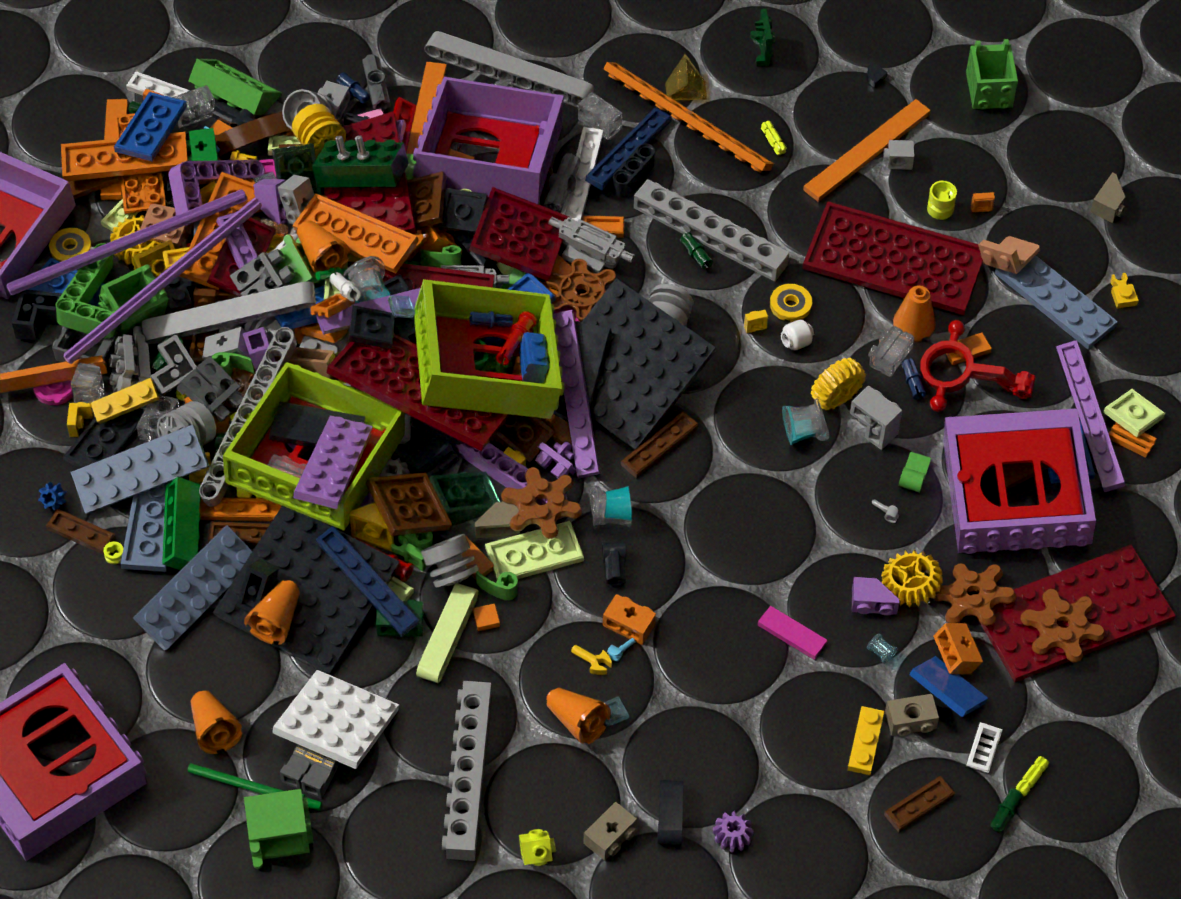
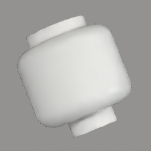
[781,320,814,350]

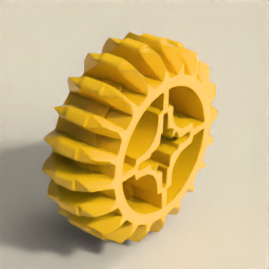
[110,215,161,266]
[811,358,866,410]
[881,549,943,608]

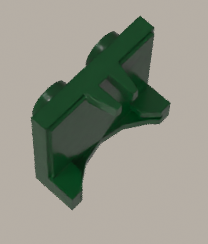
[750,9,775,66]

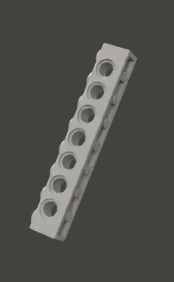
[634,179,789,281]
[442,681,491,861]

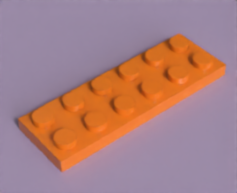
[61,132,188,181]
[179,172,255,290]
[292,194,419,274]

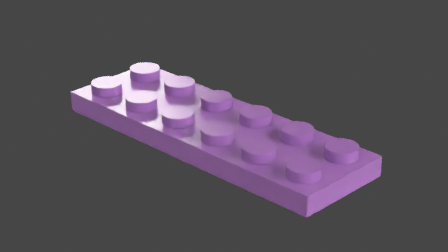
[293,415,373,509]

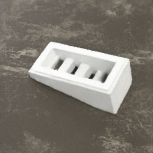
[966,722,1002,773]

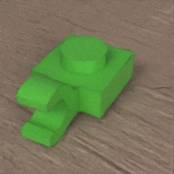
[391,535,428,572]

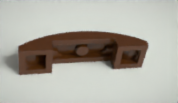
[215,111,292,157]

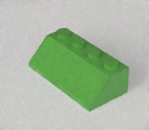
[189,59,282,116]

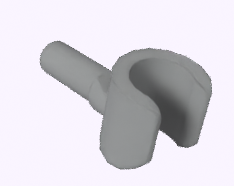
[872,499,899,523]

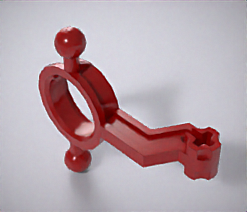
[921,320,1036,412]

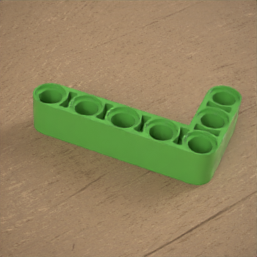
[56,243,116,339]

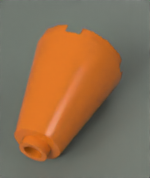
[297,221,350,273]
[893,286,936,342]
[244,580,300,645]
[547,688,611,744]
[191,691,242,754]

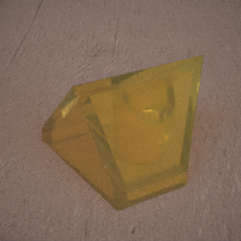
[665,54,707,100]

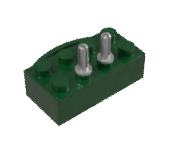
[312,135,409,187]

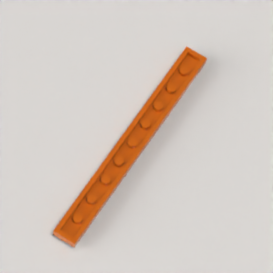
[604,62,774,172]

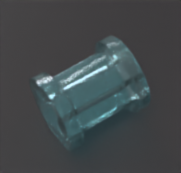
[867,633,898,664]

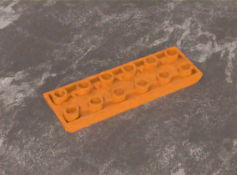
[114,113,166,214]

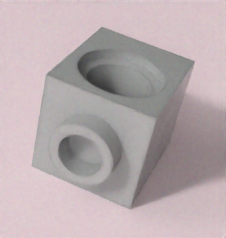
[884,140,914,170]

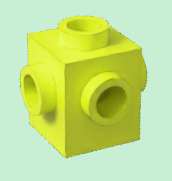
[519,829,556,866]

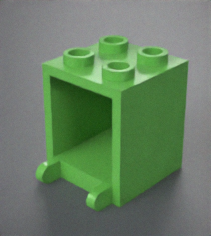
[966,39,1018,109]
[278,234,325,288]
[98,264,168,336]
[244,789,313,869]

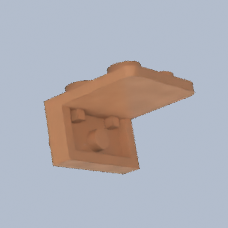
[140,204,194,249]
[978,236,1040,274]

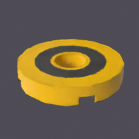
[49,228,92,262]
[770,284,812,322]

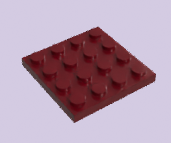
[469,187,570,281]

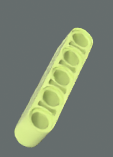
[416,583,479,683]

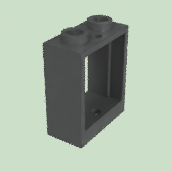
[52,326,120,375]

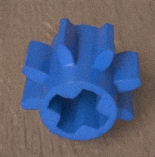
[38,482,67,510]

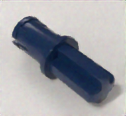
[337,72,370,103]
[469,311,513,328]
[902,358,926,400]

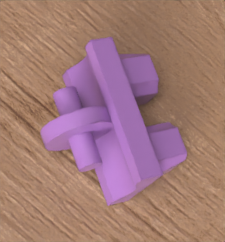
[535,442,576,479]

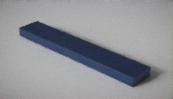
[585,108,672,190]
[316,526,420,637]

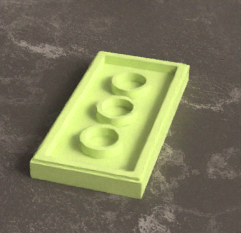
[485,521,584,579]

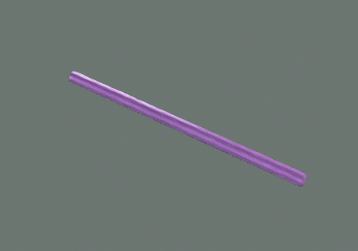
[7,190,247,295]
[63,198,262,364]

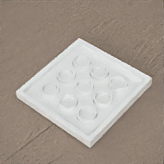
[273,670,399,769]

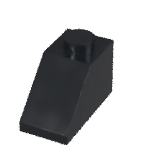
[236,559,279,612]

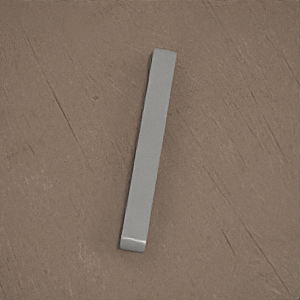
[424,31,595,109]
[142,282,316,344]
[199,327,297,507]

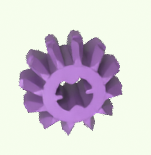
[713,810,754,853]

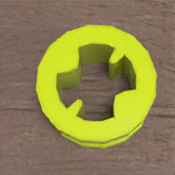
[103,541,123,564]

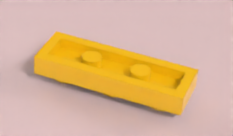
[91,378,160,424]
[848,706,884,775]

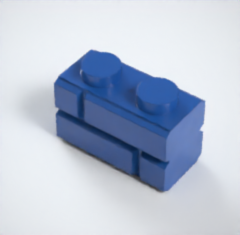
[519,332,549,383]

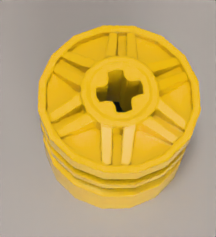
[292,104,346,159]

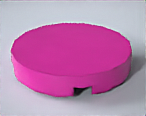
[33,379,77,405]

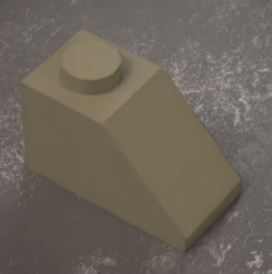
[1091,172,1125,223]
[475,501,520,538]

